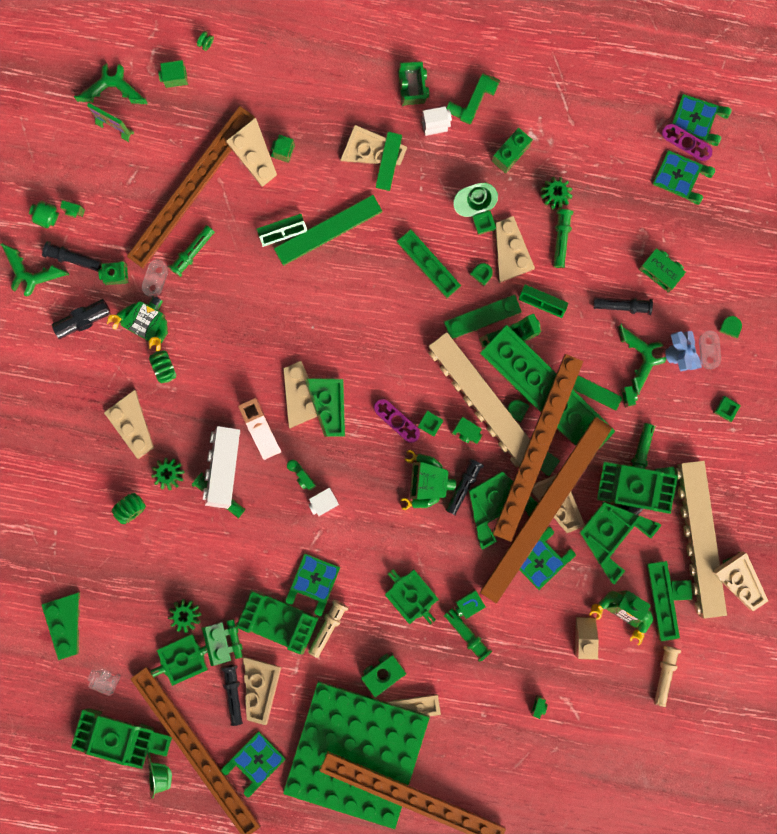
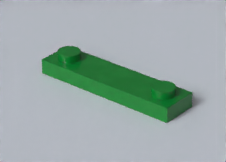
[397,230,461,299]
[444,295,522,339]
[647,561,680,641]

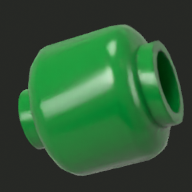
[29,200,59,228]

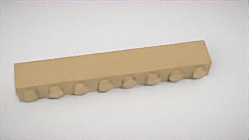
[428,333,530,468]
[675,461,727,618]

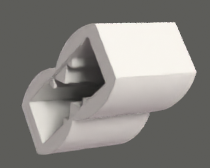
[422,106,452,136]

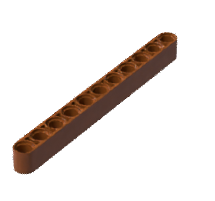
[480,417,612,603]

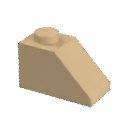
[575,617,599,660]

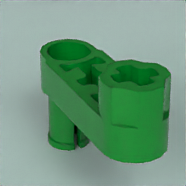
[446,73,500,125]

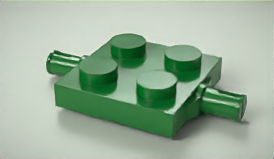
[384,569,439,625]
[150,634,209,686]

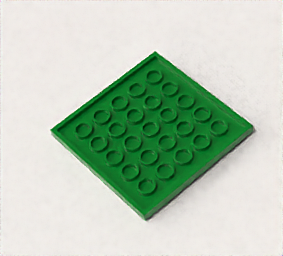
[283,681,430,829]

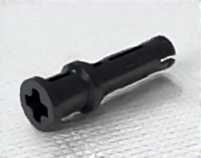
[42,241,102,272]
[593,297,653,316]
[445,458,484,516]
[220,665,243,726]

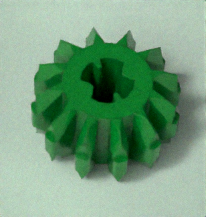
[541,177,573,209]
[149,350,176,384]
[151,458,185,490]
[111,493,146,524]
[168,599,202,633]

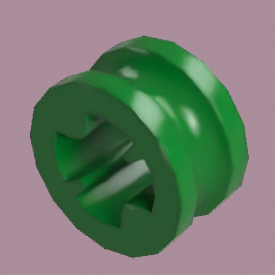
[197,31,214,51]

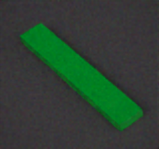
[274,195,383,266]

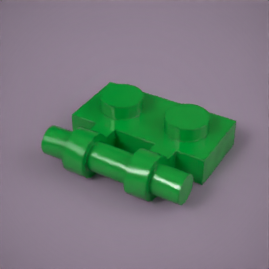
[287,460,317,490]
[202,619,243,666]

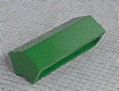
[257,214,307,247]
[518,284,569,318]

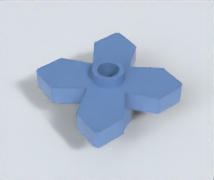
[665,331,702,371]

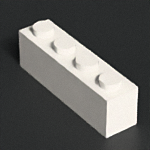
[202,426,240,509]

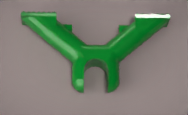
[74,64,148,105]
[0,243,69,297]
[617,324,667,395]

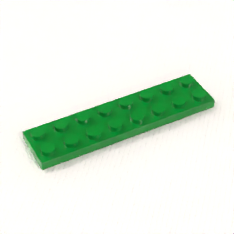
[479,325,615,450]

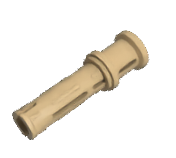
[308,600,349,658]
[654,646,681,707]

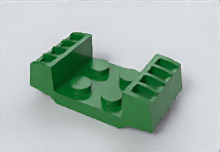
[597,462,678,514]
[236,589,318,654]
[71,708,154,769]

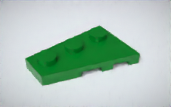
[305,379,345,437]
[42,592,80,660]

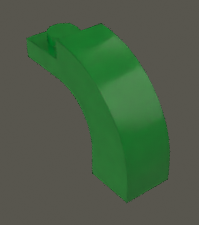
[479,314,541,348]

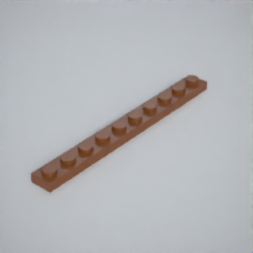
[127,106,255,269]
[492,354,584,542]
[130,666,261,834]
[319,751,506,834]

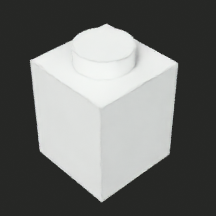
[308,488,339,516]

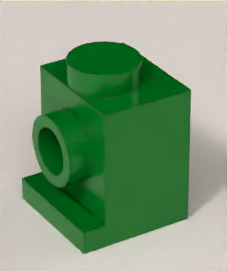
[271,135,295,163]
[98,261,129,285]
[452,417,483,444]

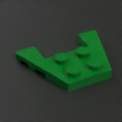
[468,471,538,550]
[579,502,662,585]

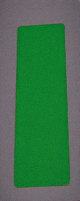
[376,132,402,191]
[573,376,622,411]

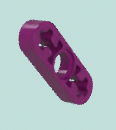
[662,124,712,161]
[374,399,420,443]

